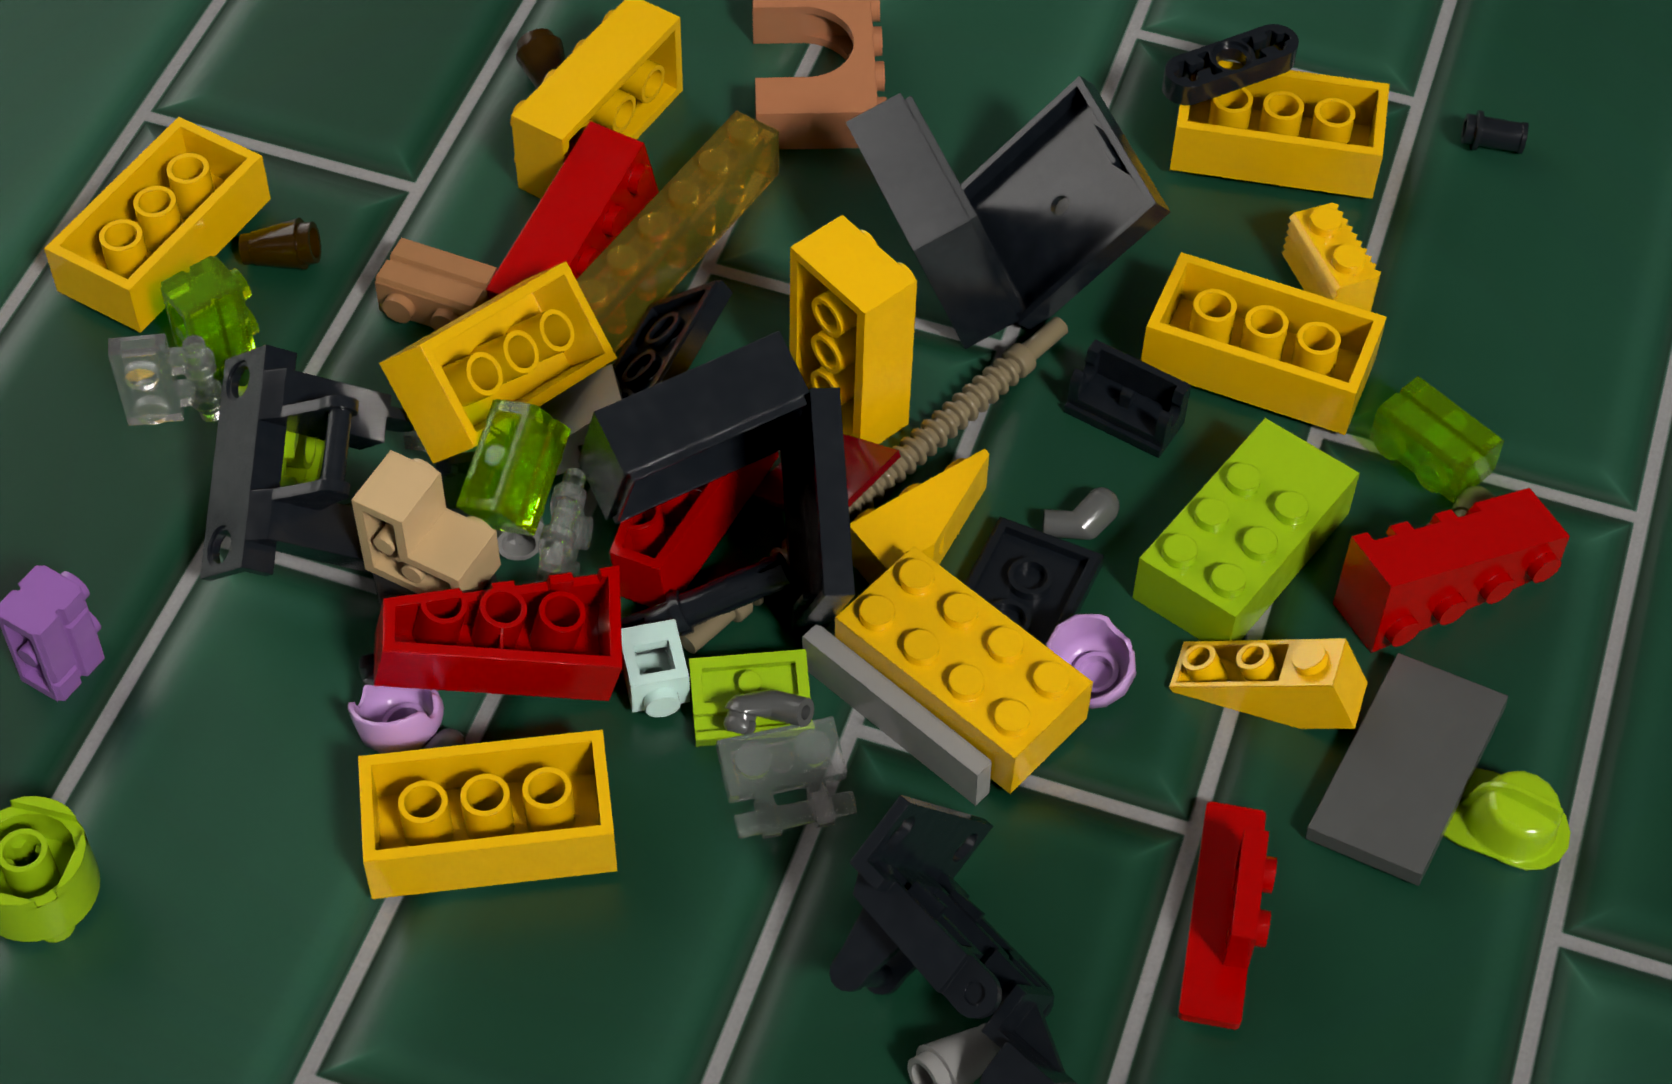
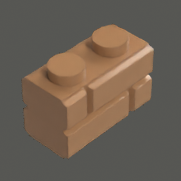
[375,237,498,331]

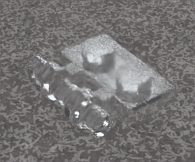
[108,333,222,426]
[535,468,593,583]
[716,716,857,840]

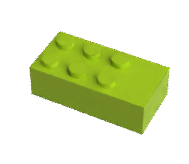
[1132,418,1360,641]

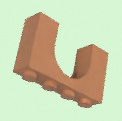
[752,0,887,150]

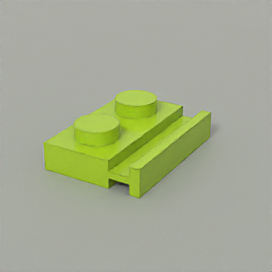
[689,649,814,747]

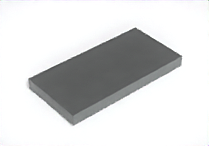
[1306,653,1508,886]

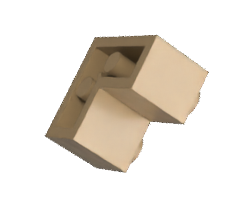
[351,450,501,594]

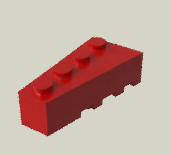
[486,121,660,299]
[609,452,779,607]
[1333,488,1570,653]
[374,565,622,701]

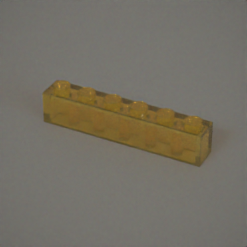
[577,110,779,353]

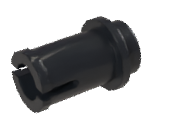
[1461,110,1529,154]

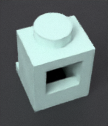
[621,619,690,717]

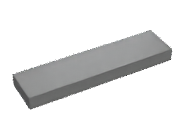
[802,624,992,806]

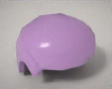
[1046,614,1136,709]
[348,684,444,754]

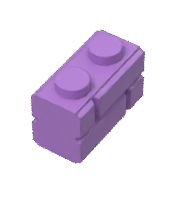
[0,565,105,702]

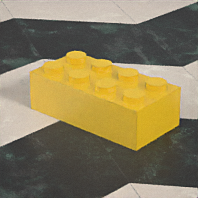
[510,0,683,199]
[1170,60,1390,199]
[44,117,271,333]
[789,215,917,444]
[1141,252,1387,435]
[379,261,617,464]
[835,546,1093,794]
[358,729,618,899]

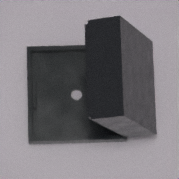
[846,76,1171,349]
[578,331,855,635]

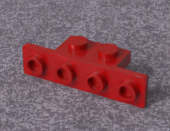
[1178,801,1277,1030]

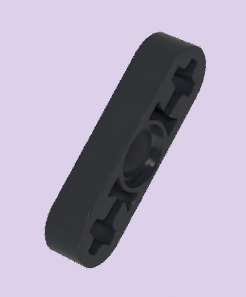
[1162,24,1299,105]

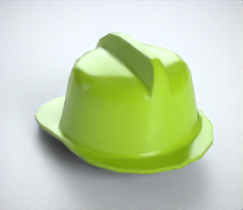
[1444,768,1571,871]

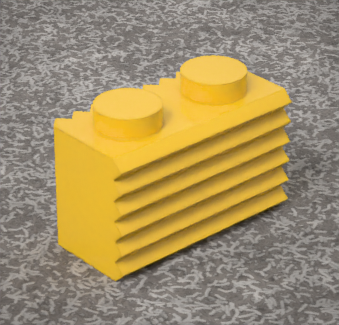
[1281,203,1381,311]

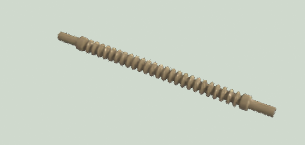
[680,317,1068,654]

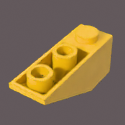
[850,448,990,585]
[1169,638,1368,729]

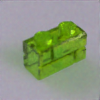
[160,256,260,386]
[1370,376,1504,503]
[456,399,571,536]

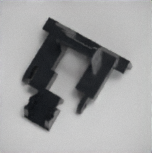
[200,344,500,581]
[829,795,1077,1084]

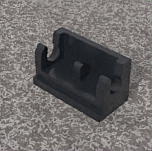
[1064,339,1191,458]

